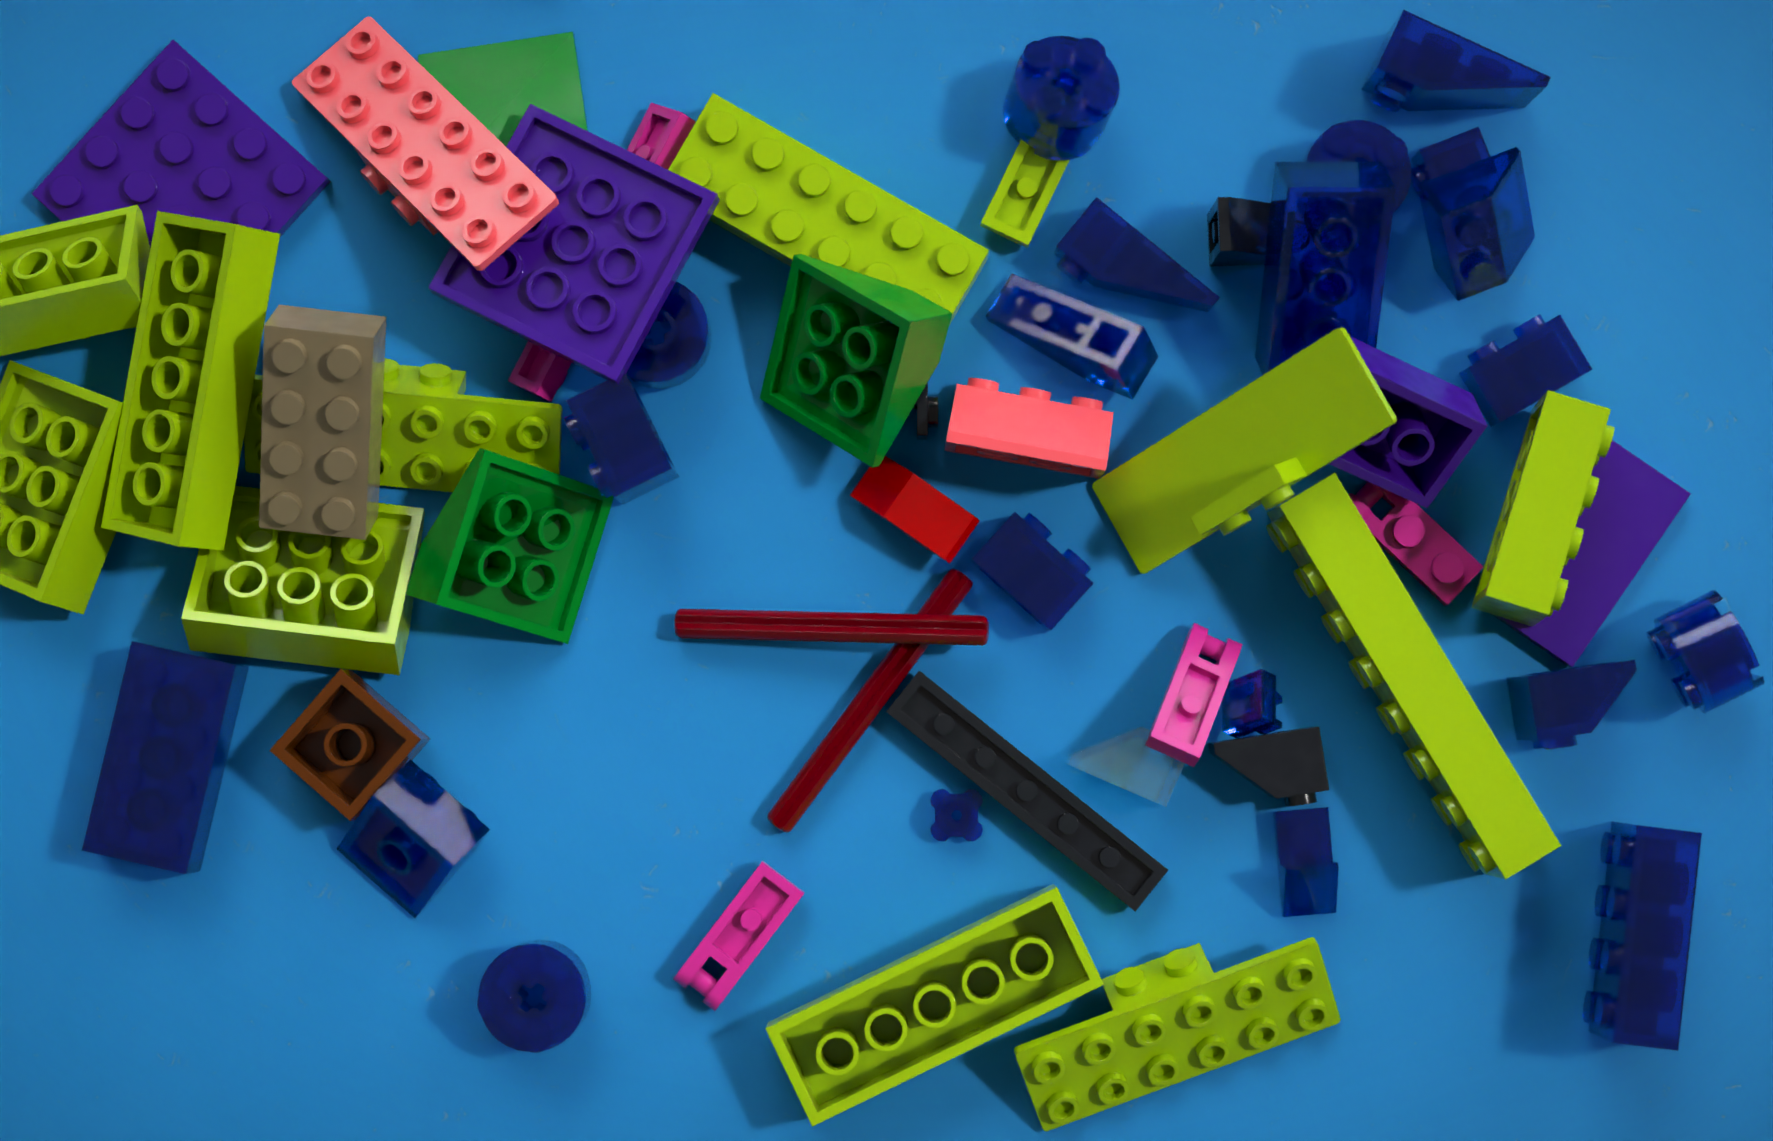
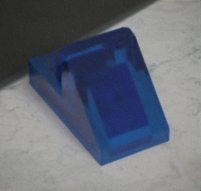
[1273,807,1339,917]

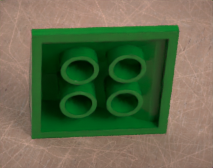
[418,32,588,146]
[759,254,952,468]
[406,448,615,644]

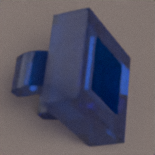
[1222,669,1282,739]

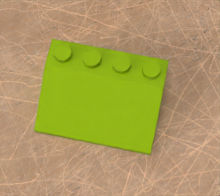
[0,360,123,615]
[181,486,425,675]

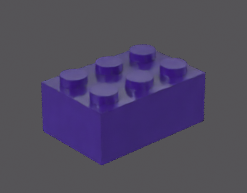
[1329,336,1487,508]

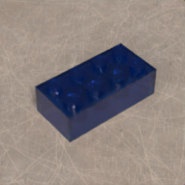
[1255,162,1396,375]
[82,641,249,874]
[1583,821,1702,1051]

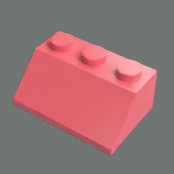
[944,378,1114,479]

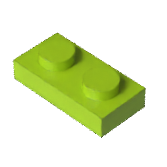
[980,129,1074,248]

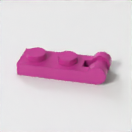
[1348,481,1483,606]
[1145,623,1243,767]
[673,861,805,1011]

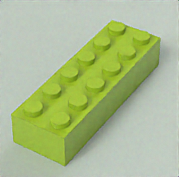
[668,93,989,326]
[101,211,280,551]
[765,884,1104,1127]

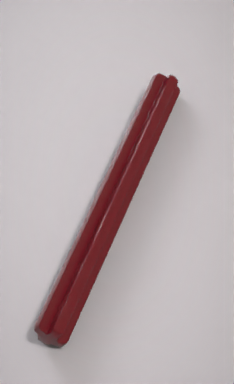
[767,568,973,833]
[674,609,989,645]

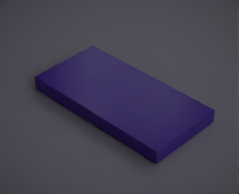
[1491,440,1691,668]

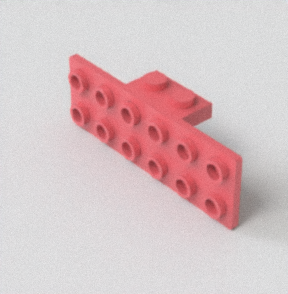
[292,17,559,271]

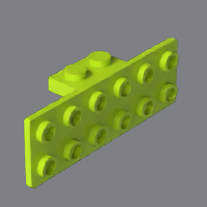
[1092,328,1397,574]
[244,358,562,492]
[1014,937,1341,1131]

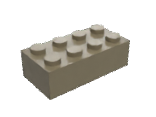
[259,305,386,540]

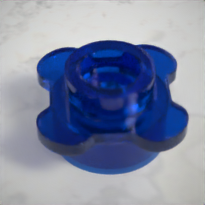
[930,789,983,842]

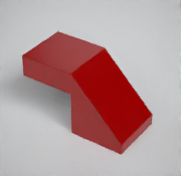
[850,456,980,564]

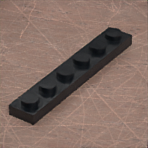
[886,671,1168,912]

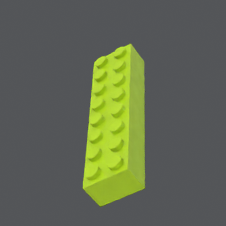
[1266,473,1561,880]

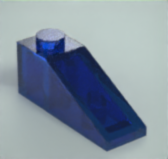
[1054,197,1220,312]
[986,274,1159,400]

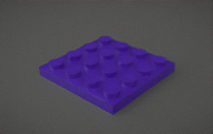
[31,40,331,248]
[428,104,720,386]

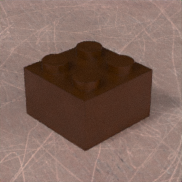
[269,669,430,821]

